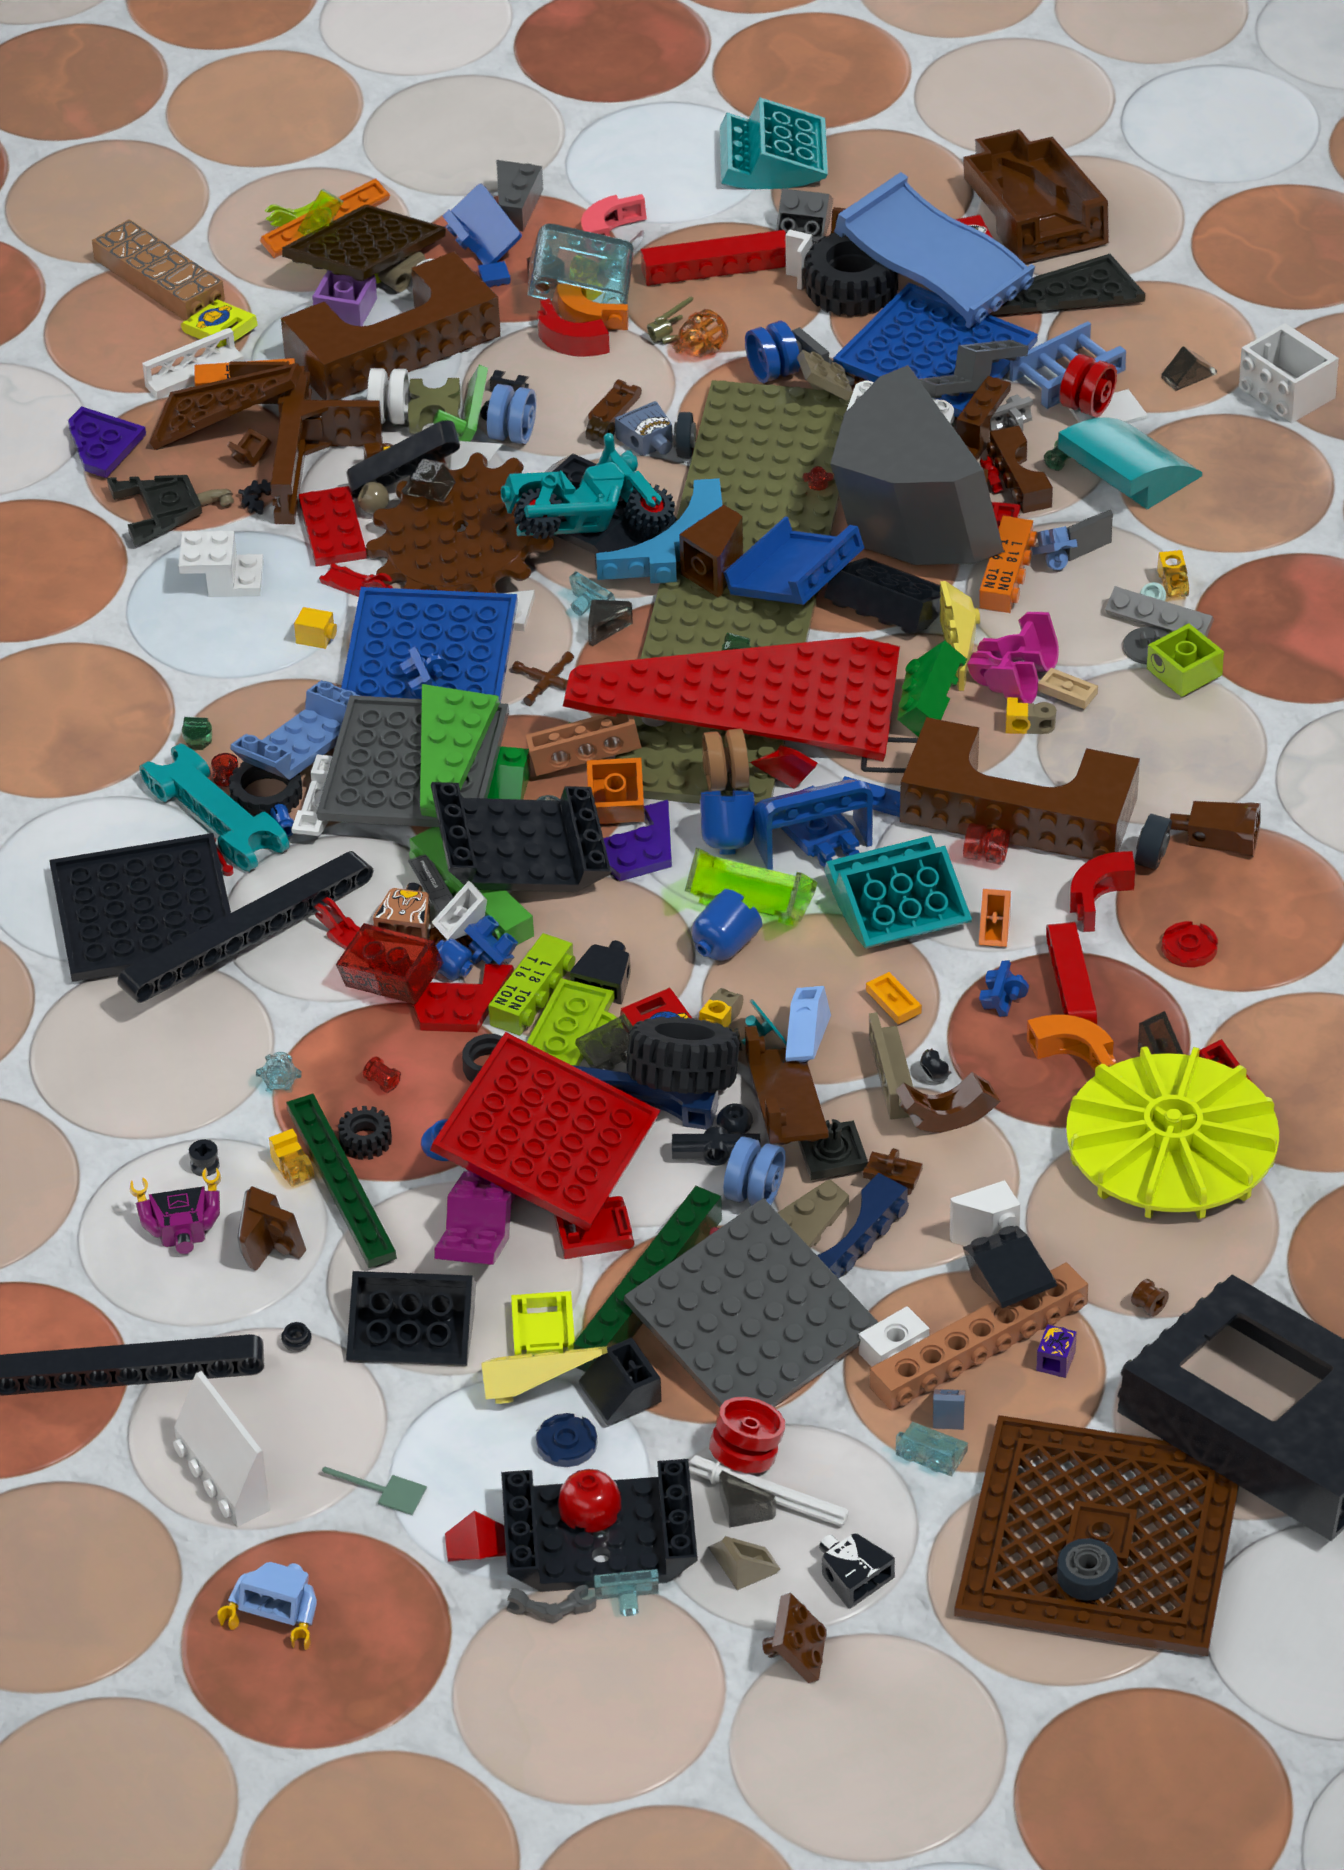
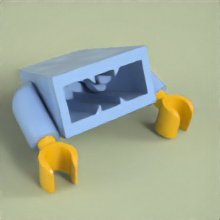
[217,1562,317,1650]

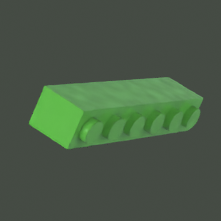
[409,827,534,945]

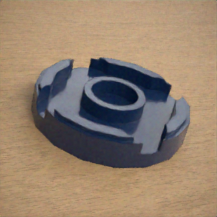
[536,1413,598,1467]

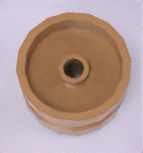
[702,728,749,791]

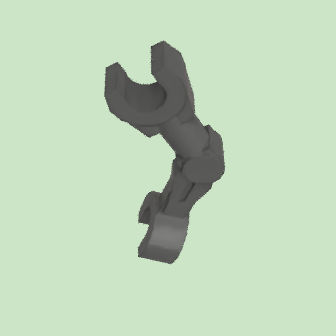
[507,1585,597,1623]

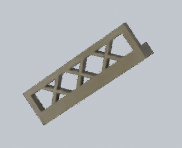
[869,1012,914,1120]

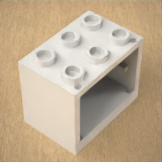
[1239,323,1339,423]

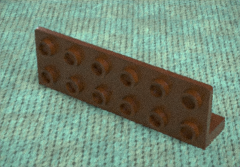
[745,1026,829,1145]

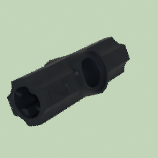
[672,1126,761,1166]

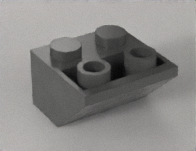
[776,188,834,242]

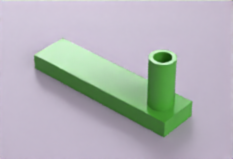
[433,364,488,442]

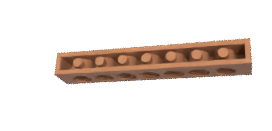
[870,1262,1088,1411]

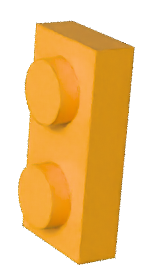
[866,972,922,1024]

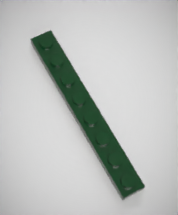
[286,1093,397,1268]

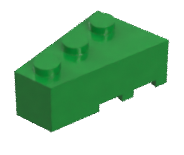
[897,640,967,737]

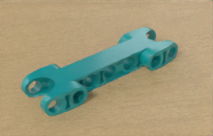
[139,743,290,871]

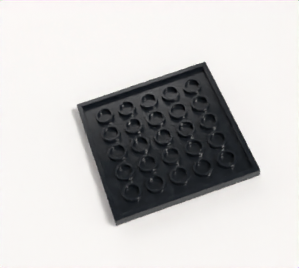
[49,833,239,982]

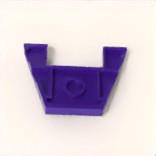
[603,800,672,881]

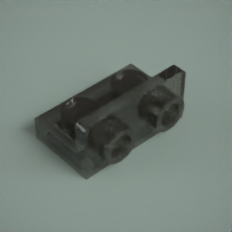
[575,1014,633,1071]

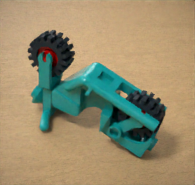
[501,433,675,539]

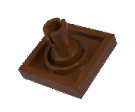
[762,1593,827,1683]

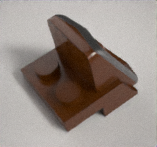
[237,1186,306,1270]

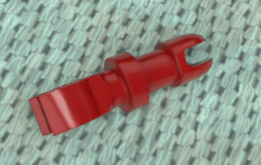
[980,456,1004,494]

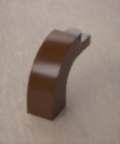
[896,1072,1001,1132]

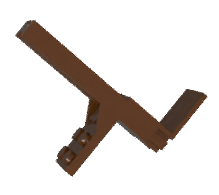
[229,361,383,524]

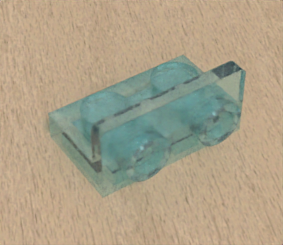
[896,1422,968,1477]

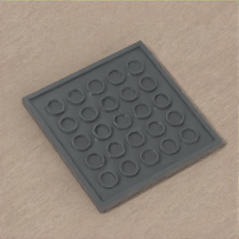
[317,695,510,827]
[624,1198,878,1408]

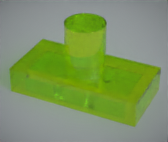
[297,189,344,235]

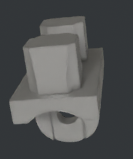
[990,395,1033,431]

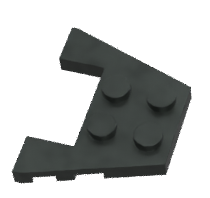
[107,475,202,546]

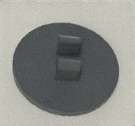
[1123,627,1169,664]

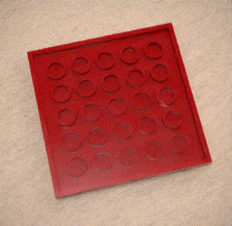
[430,1032,660,1231]

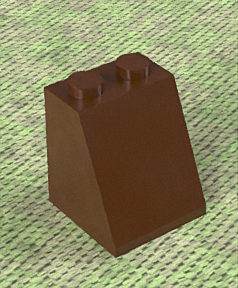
[679,505,743,598]

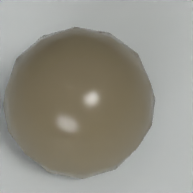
[357,482,389,514]

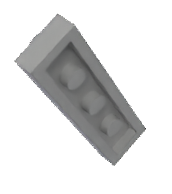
[1105,586,1214,637]

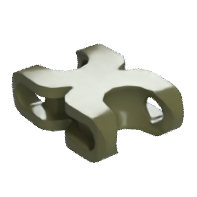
[408,378,461,434]

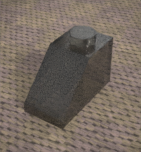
[401,459,456,502]

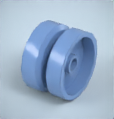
[487,384,537,444]
[723,1136,786,1206]

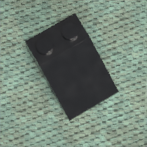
[963,1226,1057,1308]

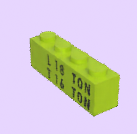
[489,933,576,1036]

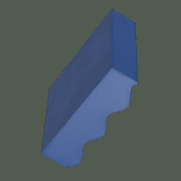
[478,261,511,288]

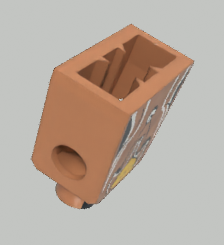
[373,882,430,944]

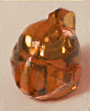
[672,309,728,358]

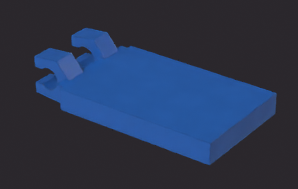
[780,785,860,868]

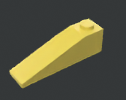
[940,581,980,691]
[481,1346,607,1404]

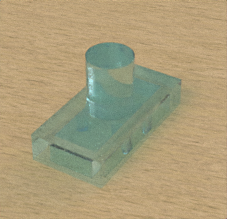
[569,571,618,617]
[594,1569,659,1616]

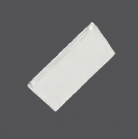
[1069,389,1148,424]

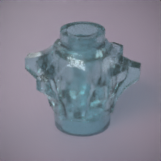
[256,1052,302,1093]

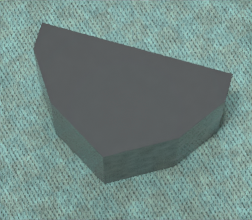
[830,365,1004,565]

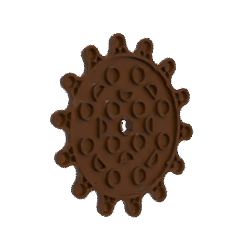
[366,452,554,593]

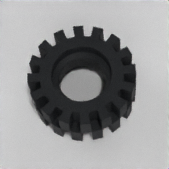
[338,1106,392,1160]

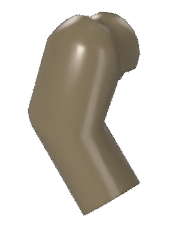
[197,489,234,507]

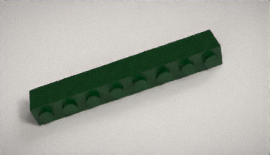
[573,1186,722,1372]

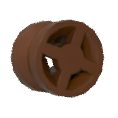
[1131,1279,1169,1317]

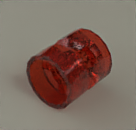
[963,823,1010,865]

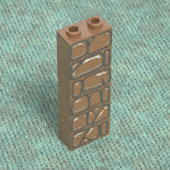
[92,219,225,321]

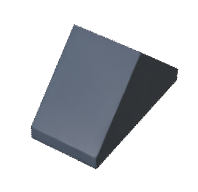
[933,1389,965,1430]

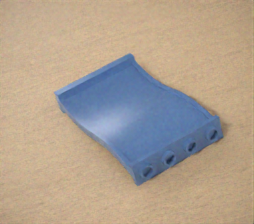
[834,172,1035,328]

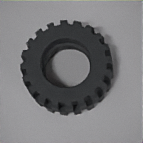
[805,233,899,317]
[626,1017,740,1094]

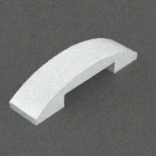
[292,754,333,836]

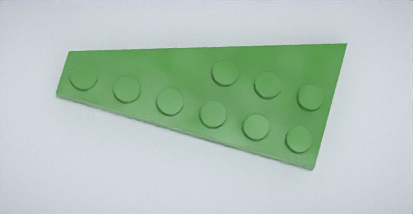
[420,684,500,818]

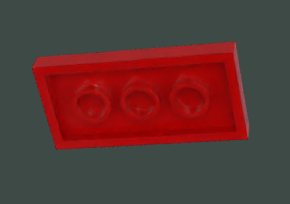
[298,486,367,567]

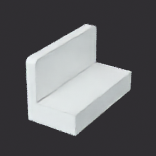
[786,230,812,290]

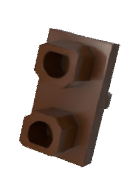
[863,1148,923,1195]

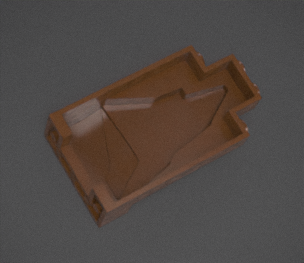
[963,129,1109,263]

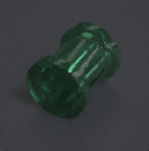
[1044,440,1072,471]

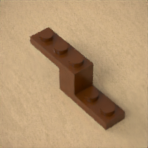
[956,376,1011,460]

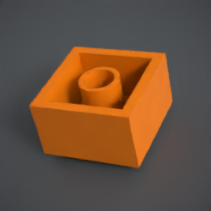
[587,758,645,824]

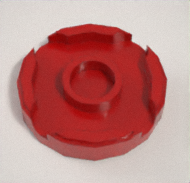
[1161,921,1218,968]

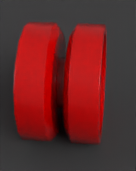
[1059,354,1117,418]
[709,1397,785,1473]

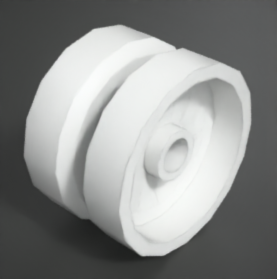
[367,368,409,425]

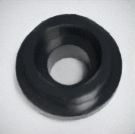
[281,1322,312,1351]

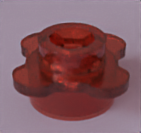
[803,466,833,491]

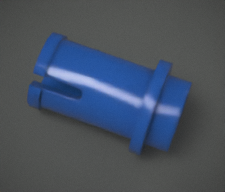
[270,804,294,837]

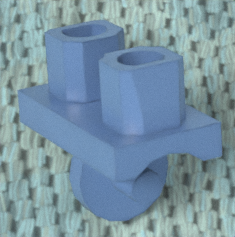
[1032,526,1078,570]

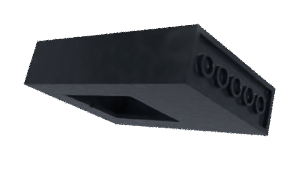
[1117,1274,1344,1541]

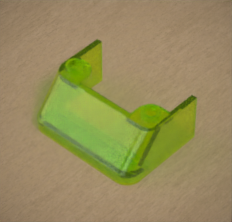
[685,848,818,926]

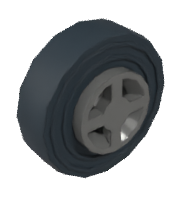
[674,412,696,458]

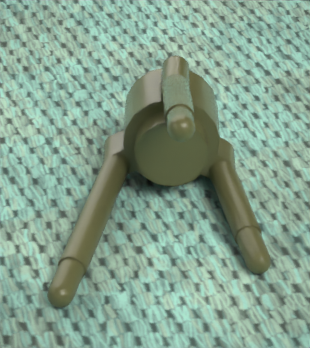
[647,297,711,344]

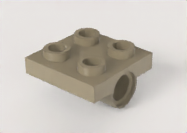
[797,350,853,401]

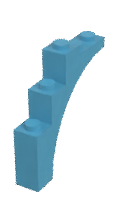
[596,478,722,584]

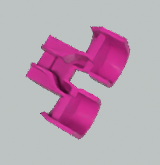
[967,612,1059,703]

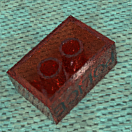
[336,923,443,1004]

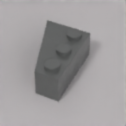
[496,160,543,232]

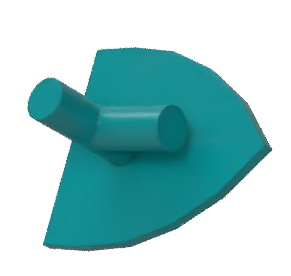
[741,999,787,1047]

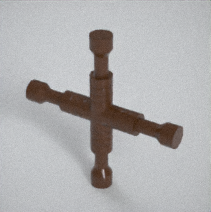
[512,651,574,706]

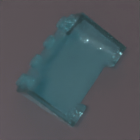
[528,224,634,304]

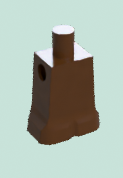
[1170,801,1261,857]

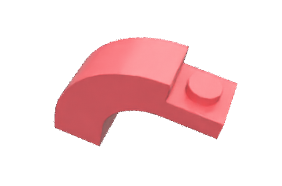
[581,194,647,254]

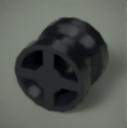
[189,1139,220,1176]

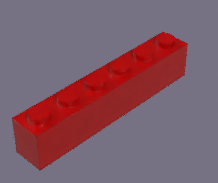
[641,230,786,286]

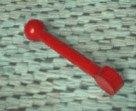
[214,837,234,876]

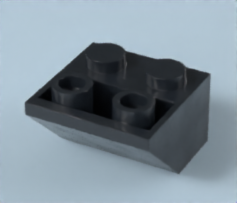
[579,1337,662,1425]

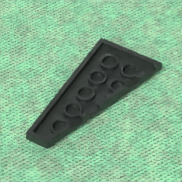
[990,254,1145,315]

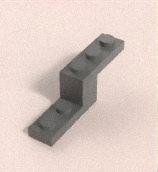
[919,340,1029,398]

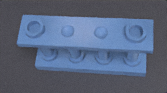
[1010,321,1126,409]

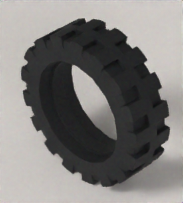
[229,762,302,817]

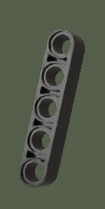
[346,420,460,498]

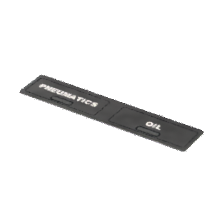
[408,854,453,914]

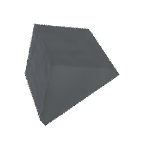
[1064,509,1113,562]

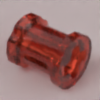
[363,1056,401,1093]

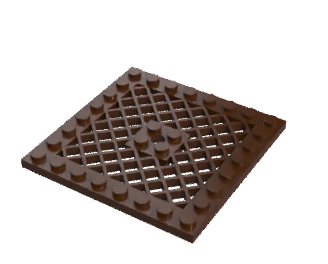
[954,1415,1239,1656]

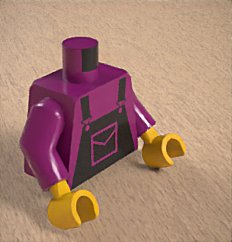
[130,1168,222,1254]

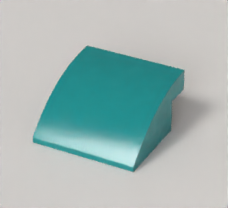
[720,97,828,190]
[1058,417,1203,510]
[824,835,972,949]

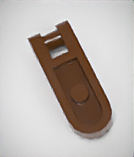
[588,379,642,423]

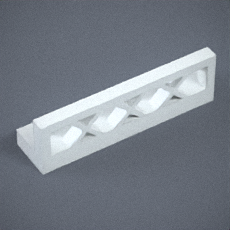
[142,328,244,399]

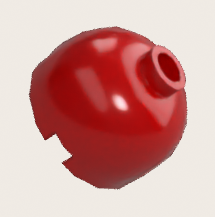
[558,1469,621,1533]

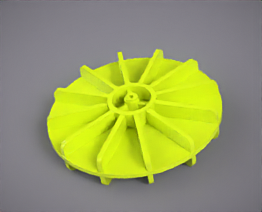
[1066,1046,1279,1219]

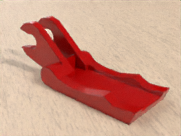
[319,563,393,597]
[314,897,387,963]

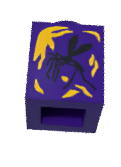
[1036,1324,1077,1378]

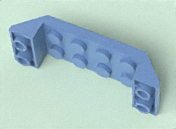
[230,680,360,780]

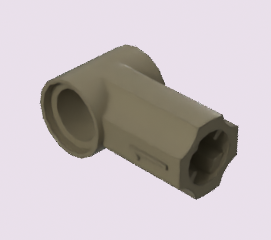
[378,252,426,292]

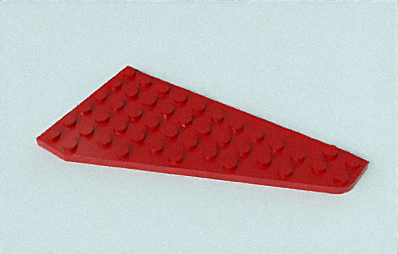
[563,637,900,762]

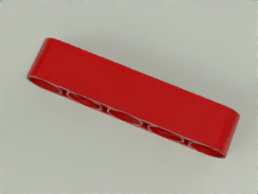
[1046,922,1097,1025]

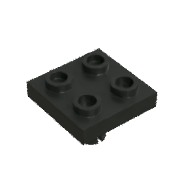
[798,1119,868,1180]

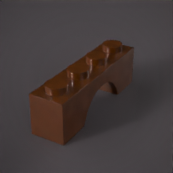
[987,426,1053,514]

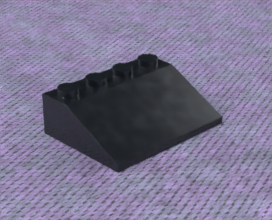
[824,557,940,634]
[346,1271,476,1366]

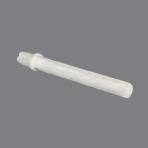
[689,1455,849,1526]

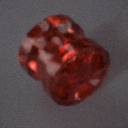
[211,753,239,787]

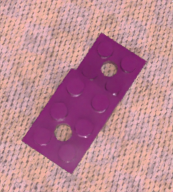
[434,1170,516,1265]

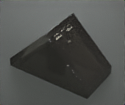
[1161,346,1217,391]
[588,600,633,647]
[1138,1011,1183,1055]
[719,1470,776,1528]

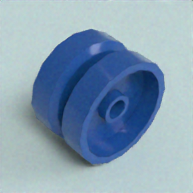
[745,320,800,383]

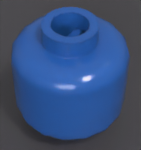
[430,939,474,981]

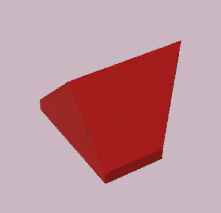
[749,745,818,789]
[445,1510,506,1562]

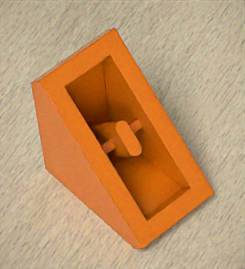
[979,889,1011,947]

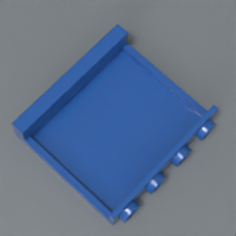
[723,517,864,605]

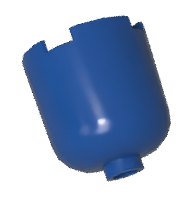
[700,790,755,855]
[691,889,763,961]

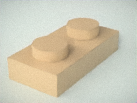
[1038,668,1098,709]

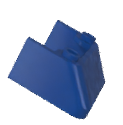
[753,780,873,871]

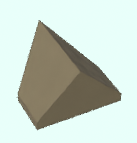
[708,1536,780,1590]

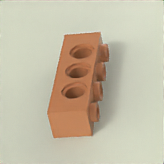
[526,713,641,776]

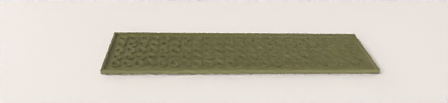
[615,380,851,805]

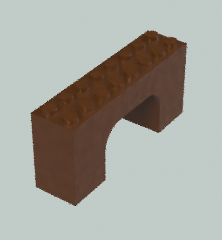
[281,251,501,400]
[900,717,1140,860]

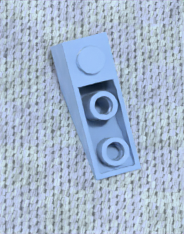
[785,986,831,1062]

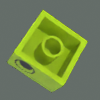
[1147,623,1224,697]

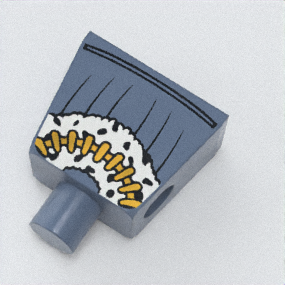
[615,401,673,456]

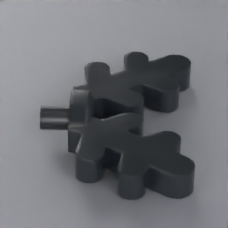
[238,479,271,515]

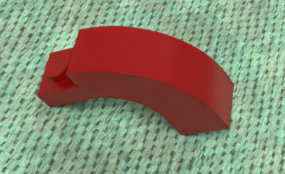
[537,298,610,357]
[1070,851,1135,932]

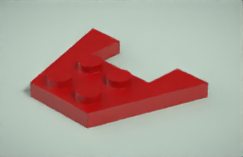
[401,961,514,1033]

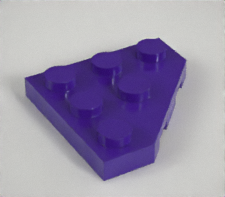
[68,406,146,478]

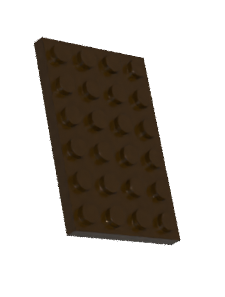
[282,204,446,281]

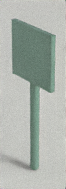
[322,1467,427,1516]

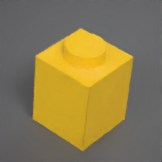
[294,607,337,649]

